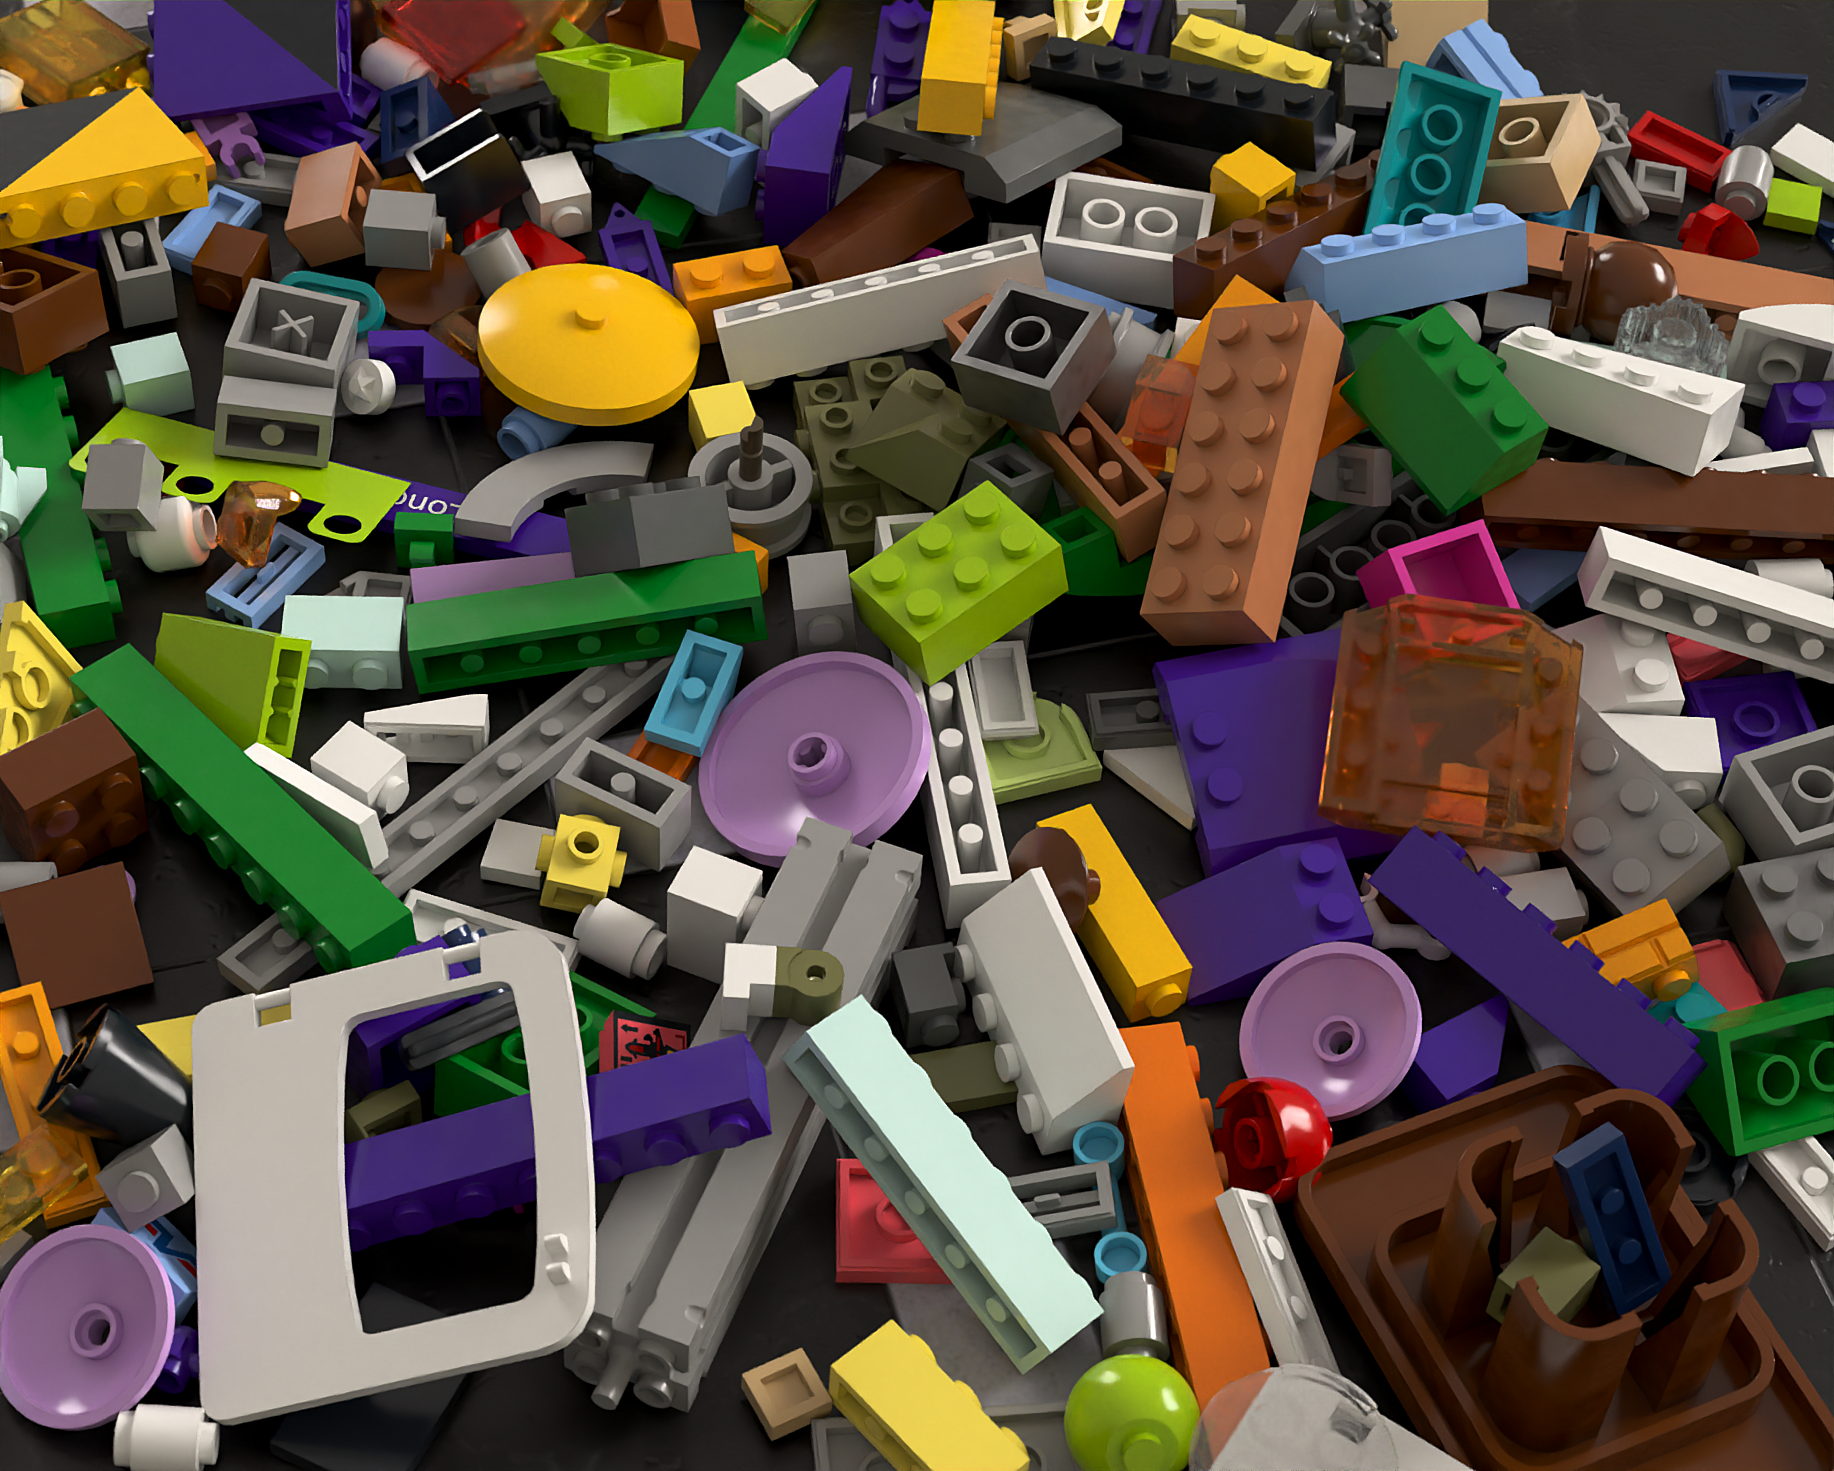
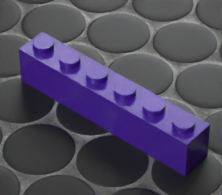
[1367,825,1708,1108]

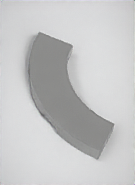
[454,441,654,542]

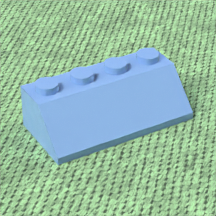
[1284,203,1528,323]

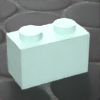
[281,595,407,690]

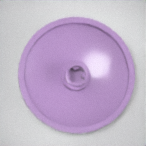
[698,651,931,868]

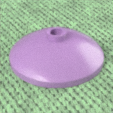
[1239,942,1422,1122]
[0,1224,175,1431]

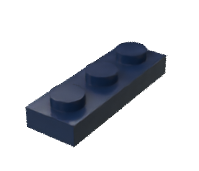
[1552,1122,1672,1319]

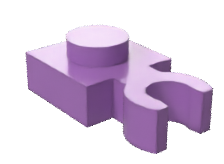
[189,112,265,179]

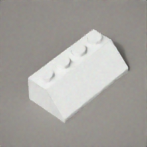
[953,867,1135,1156]

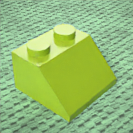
[535,43,684,142]

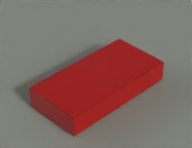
[1626,111,1733,194]

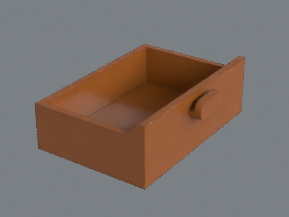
[604,0,701,79]

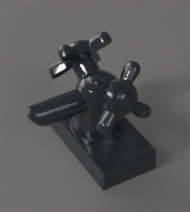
[479,83,599,180]

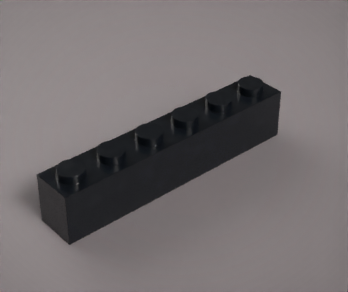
[1029,36,1337,172]

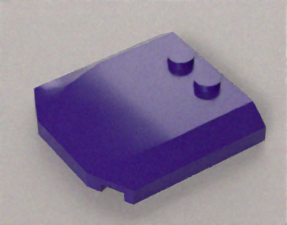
[1152,625,1428,879]

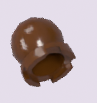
[1548,231,1679,346]

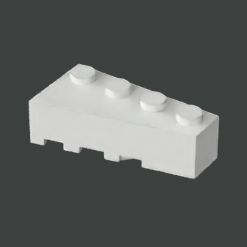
[1496,326,1746,477]

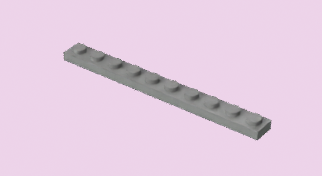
[217,654,676,995]

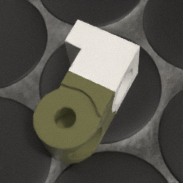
[720,943,844,1031]

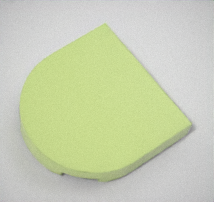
[982,691,1102,805]

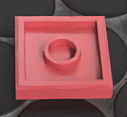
[835,1158,953,1284]

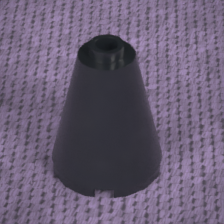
[36,1003,194,1155]

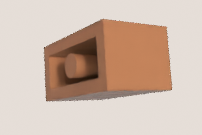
[284,141,382,268]

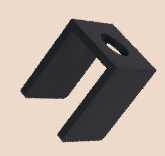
[403,107,531,235]

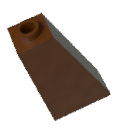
[781,158,974,291]

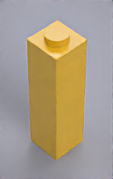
[1036,803,1192,1023]

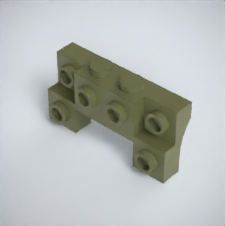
[793,355,939,566]

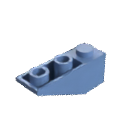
[593,127,761,217]

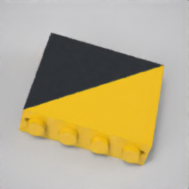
[0,87,209,250]

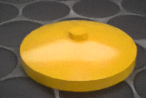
[477,264,700,426]

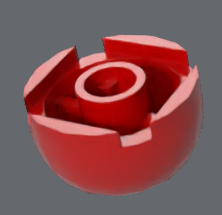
[1212,1077,1333,1206]

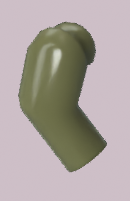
[1696,803,1746,883]

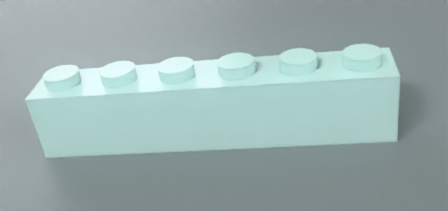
[781,994,1104,1375]

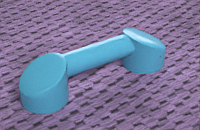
[1073,1121,1148,1283]

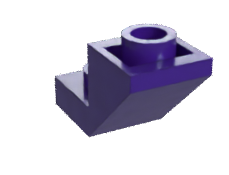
[368,330,481,416]

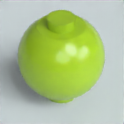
[1064,1354,1201,1471]

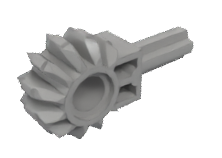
[1562,90,1649,228]

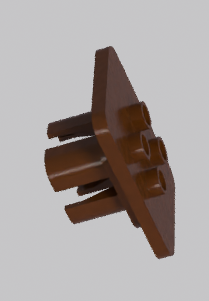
[1293,1064,1834,1471]

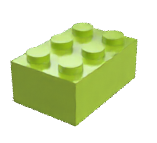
[848,480,1069,687]

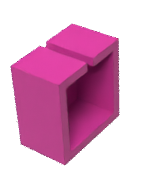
[1356,519,1528,679]

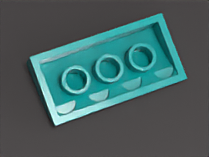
[1361,61,1503,235]

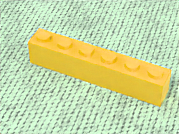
[917,0,1004,136]

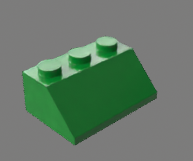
[1339,304,1549,517]
[1682,987,1834,1157]

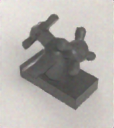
[1275,0,1398,74]

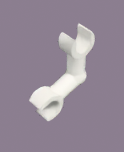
[1360,873,1451,961]

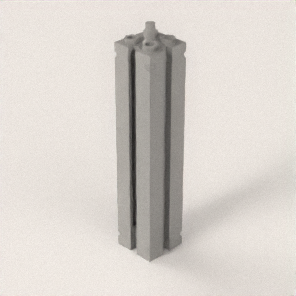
[564,816,923,1413]

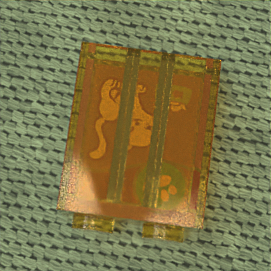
[0,0,150,106]

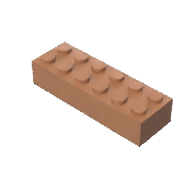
[1140,300,1345,646]

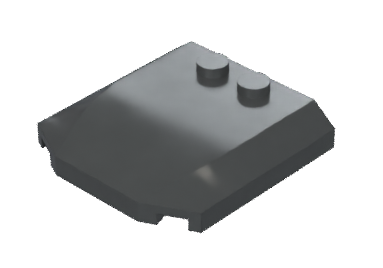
[844,82,1122,204]

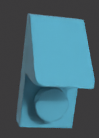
[644,629,743,758]

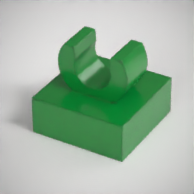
[394,512,456,569]

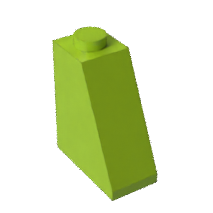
[154,613,312,758]

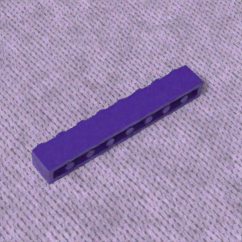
[344,1033,772,1252]

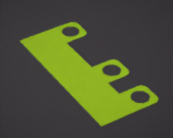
[69,407,412,543]

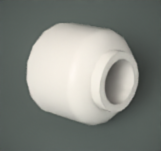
[126,495,218,573]

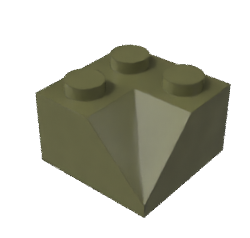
[845,367,1008,512]

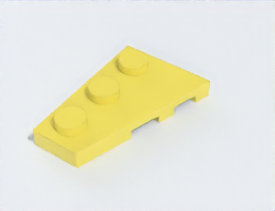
[0,600,83,756]

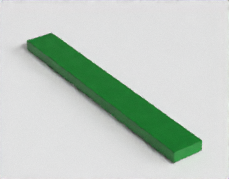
[634,0,820,250]

